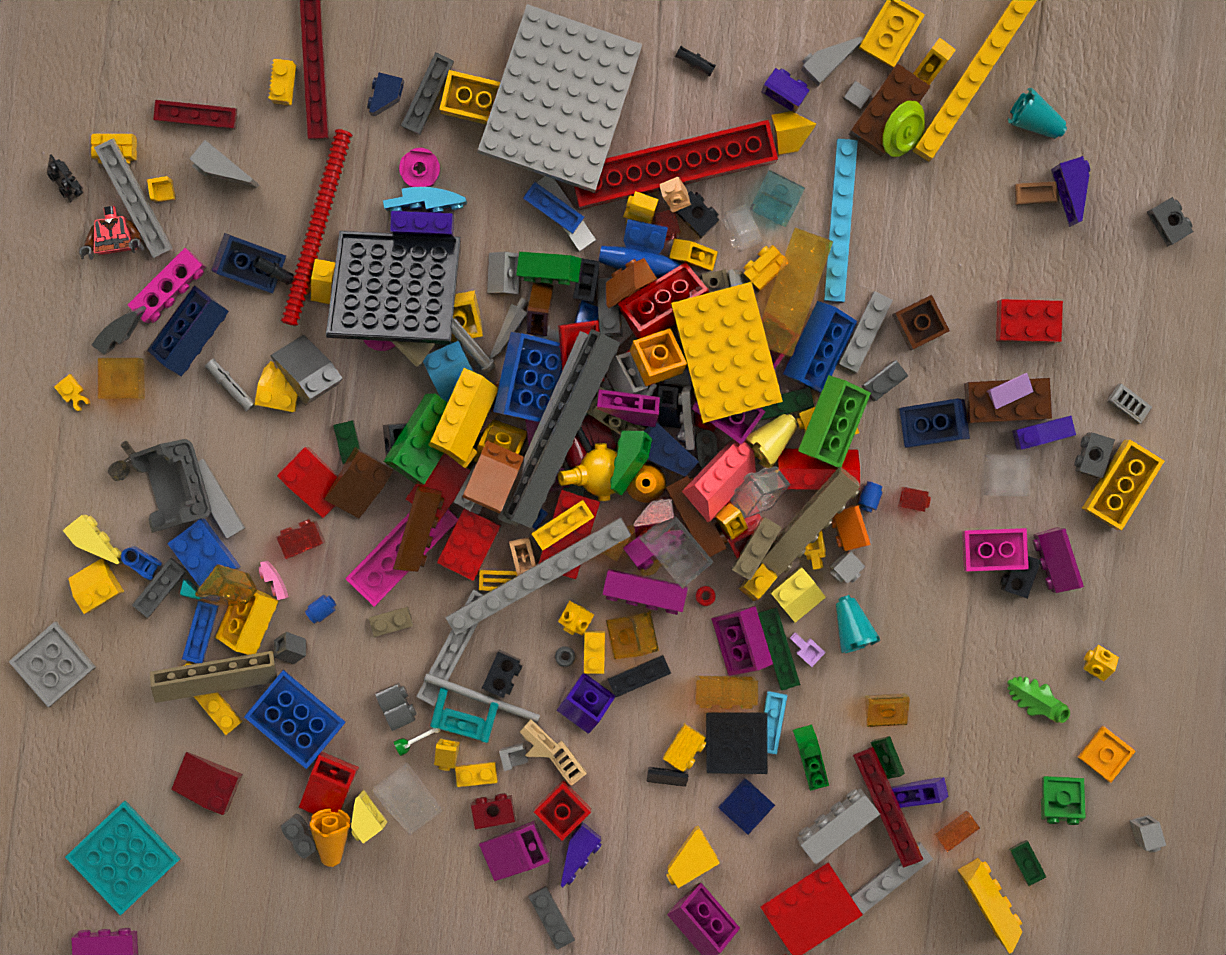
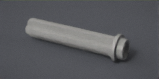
[452,319,495,373]

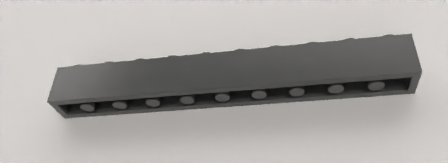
[503,329,620,528]

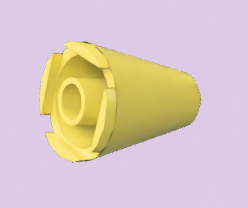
[745,414,797,469]

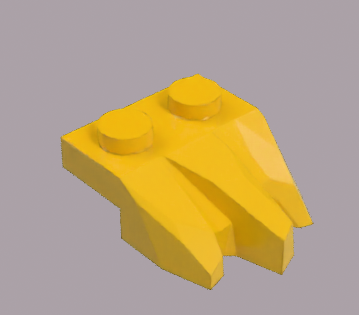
[254,361,298,412]

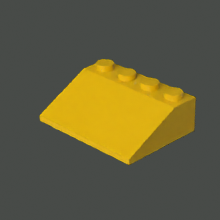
[958,858,1023,954]

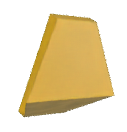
[771,111,816,155]

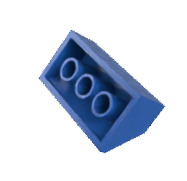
[783,301,857,393]

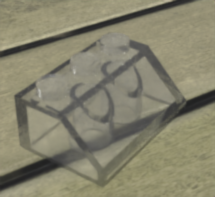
[639,517,713,589]

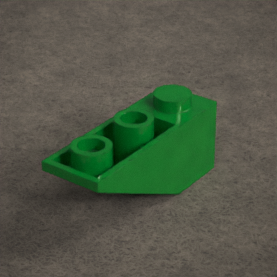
[610,430,652,495]
[793,724,829,791]

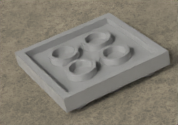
[9,621,96,707]

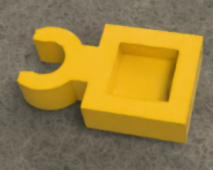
[54,374,90,411]

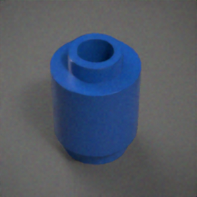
[857,481,883,513]
[305,595,336,624]

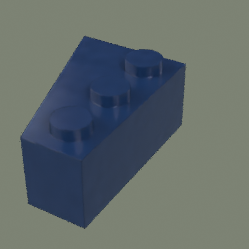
[644,422,699,477]

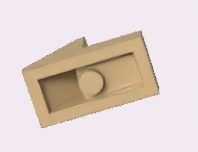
[520,719,560,758]

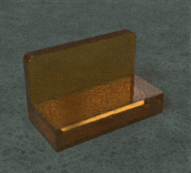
[934,811,980,852]

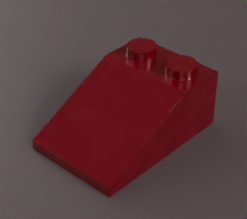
[171,752,243,815]

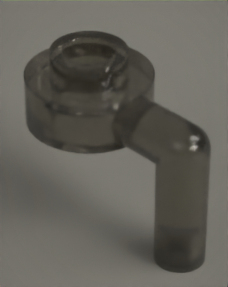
[108,441,136,481]

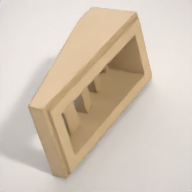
[549,740,587,786]

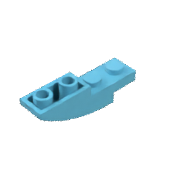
[383,187,467,213]

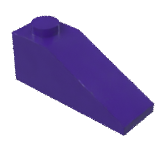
[1012,415,1076,450]
[891,777,949,808]

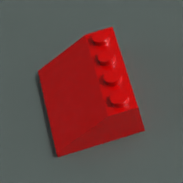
[760,862,863,955]

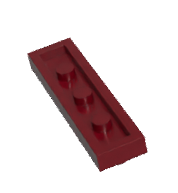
[153,100,237,130]

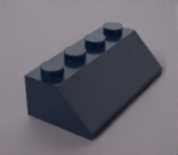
[147,285,229,377]

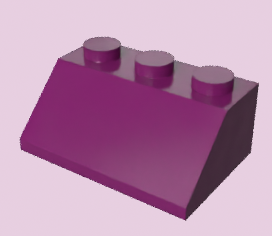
[692,401,766,445]
[1033,527,1084,593]
[711,606,773,676]
[667,883,740,955]

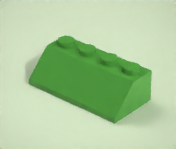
[798,375,871,468]

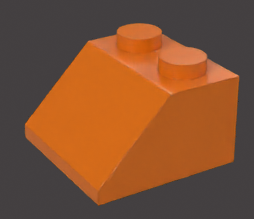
[831,505,871,551]

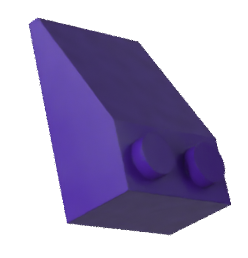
[1051,156,1090,227]

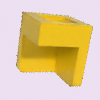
[147,176,176,203]

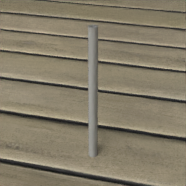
[424,673,540,722]

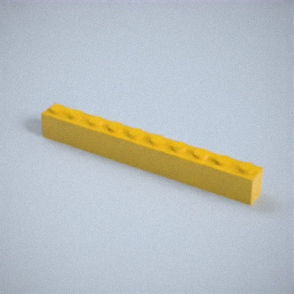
[912,0,1037,162]

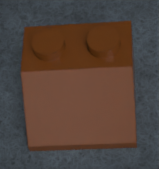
[606,258,657,309]

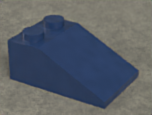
[211,233,286,294]
[899,398,970,448]

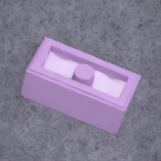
[987,373,1033,409]

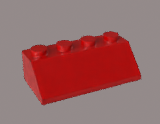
[618,262,709,339]
[777,448,860,490]

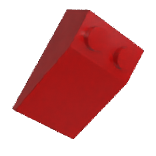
[277,447,338,518]

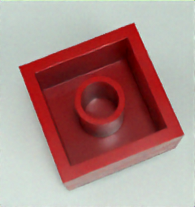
[534,780,592,841]

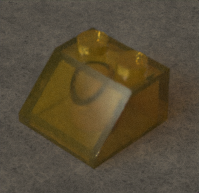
[195,564,258,606]
[606,611,659,659]

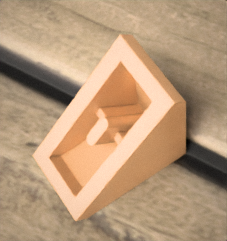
[509,537,536,576]

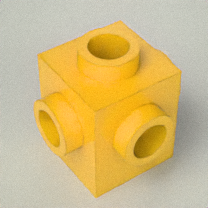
[558,601,595,636]
[1083,645,1119,682]

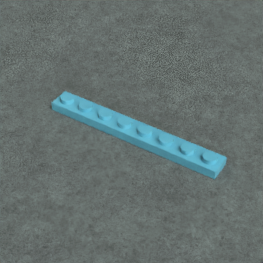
[824,139,858,302]

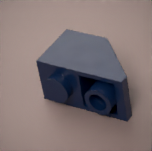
[367,72,404,116]

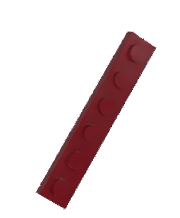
[853,746,923,868]

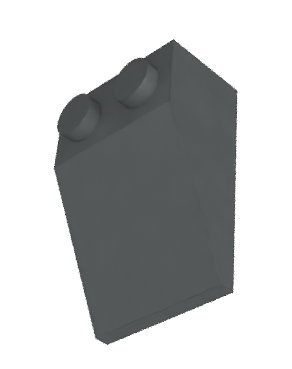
[270,335,343,406]

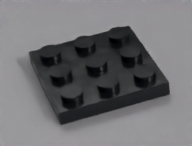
[706,712,768,774]

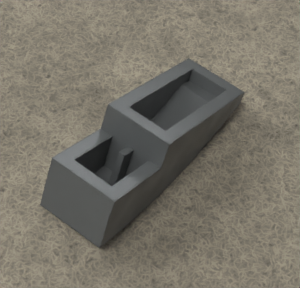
[92,306,147,355]

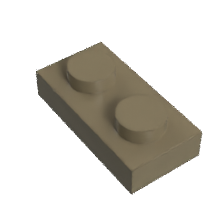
[369,606,414,637]

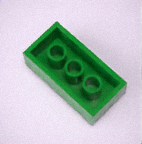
[383,394,447,485]

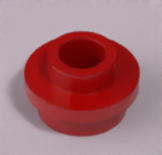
[695,586,716,606]

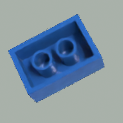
[167,519,241,592]

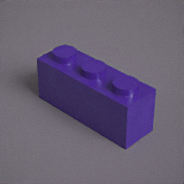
[390,211,454,236]

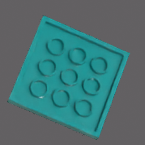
[65,800,181,916]

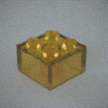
[98,358,145,400]

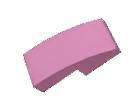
[259,561,288,600]

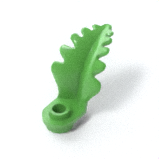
[1007,676,1070,723]

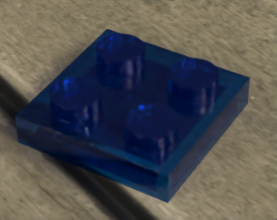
[718,777,775,835]

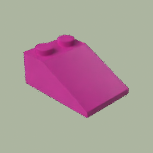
[962,528,1028,571]

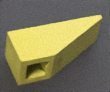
[63,515,123,565]

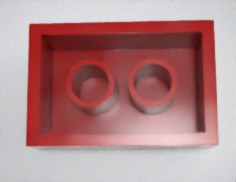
[996,299,1063,343]
[437,508,502,581]

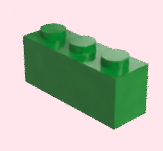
[516,251,581,286]

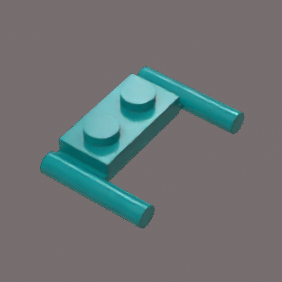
[430,688,499,743]

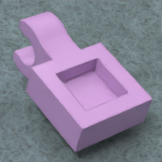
[790,633,826,667]

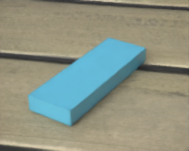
[763,691,788,755]

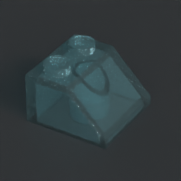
[750,170,805,227]

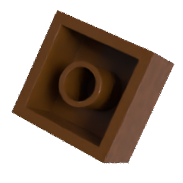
[892,295,950,351]

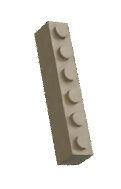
[762,466,860,576]
[150,651,277,703]

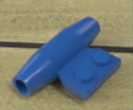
[598,219,681,278]

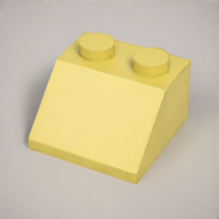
[769,566,826,623]
[351,790,387,843]

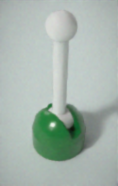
[393,728,441,756]

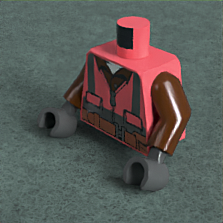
[79,206,144,260]

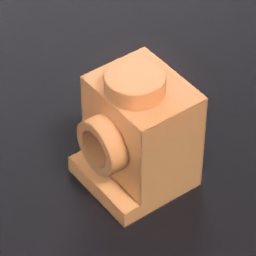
[659,177,691,213]

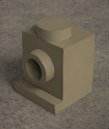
[700,269,729,293]

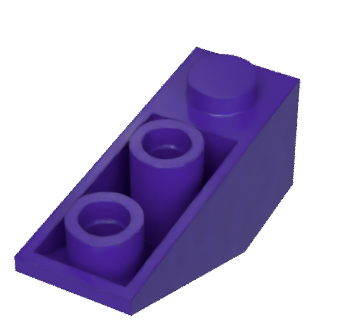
[561,822,602,888]

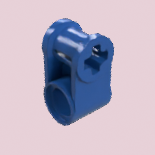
[121,546,162,580]

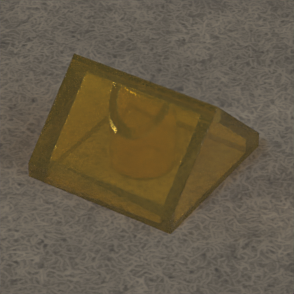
[865,693,910,727]

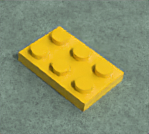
[859,0,925,69]

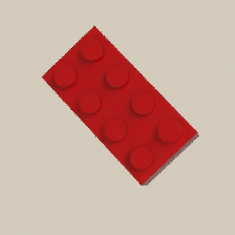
[538,490,601,580]

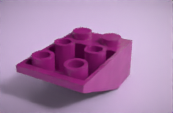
[479,820,550,881]

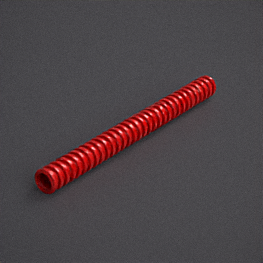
[281,129,353,326]

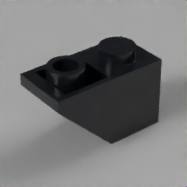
[658,386,683,428]

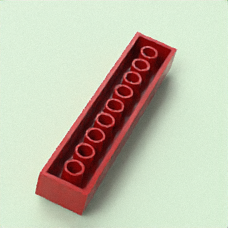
[574,120,778,210]

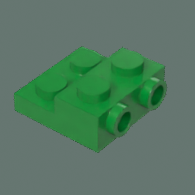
[1041,776,1086,825]

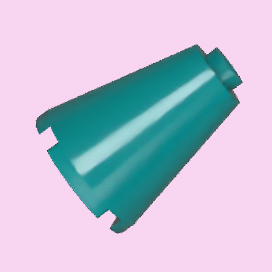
[1008,88,1067,139]
[836,595,881,654]

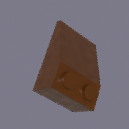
[324,447,394,519]

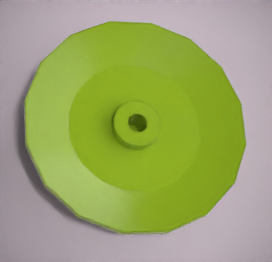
[883,101,925,157]

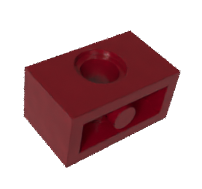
[471,793,516,830]

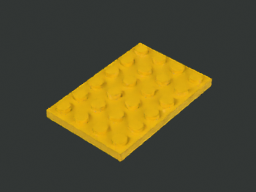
[671,282,783,423]

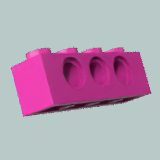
[128,248,206,324]

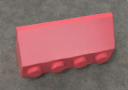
[682,440,756,522]

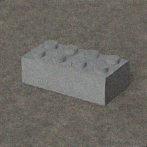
[797,788,880,864]

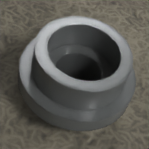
[555,646,575,667]

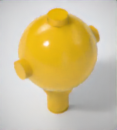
[558,443,617,501]

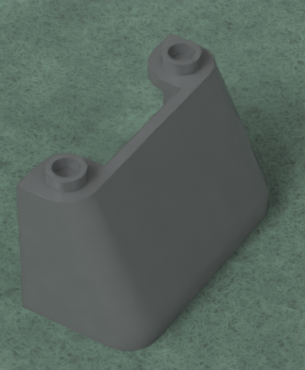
[130,439,211,533]

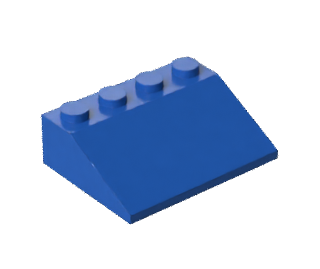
[493,332,562,422]
[244,670,346,769]

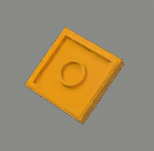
[1078,725,1136,783]

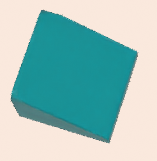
[180,579,204,600]

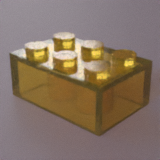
[695,676,758,709]

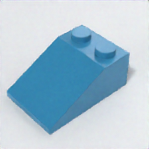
[423,341,474,403]

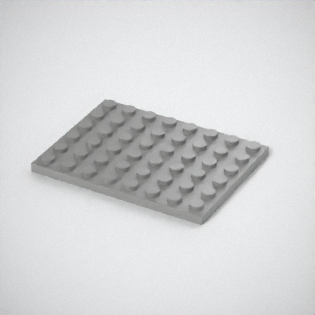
[477,4,642,193]

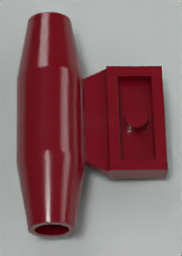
[565,415,617,470]

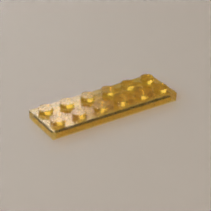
[761,228,833,357]

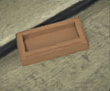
[1015,182,1058,205]

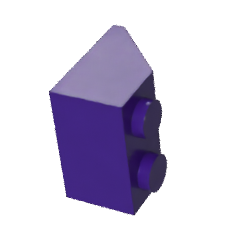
[761,68,810,113]
[557,672,615,734]

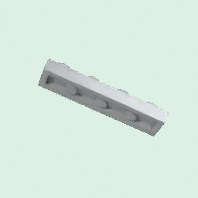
[839,291,893,373]

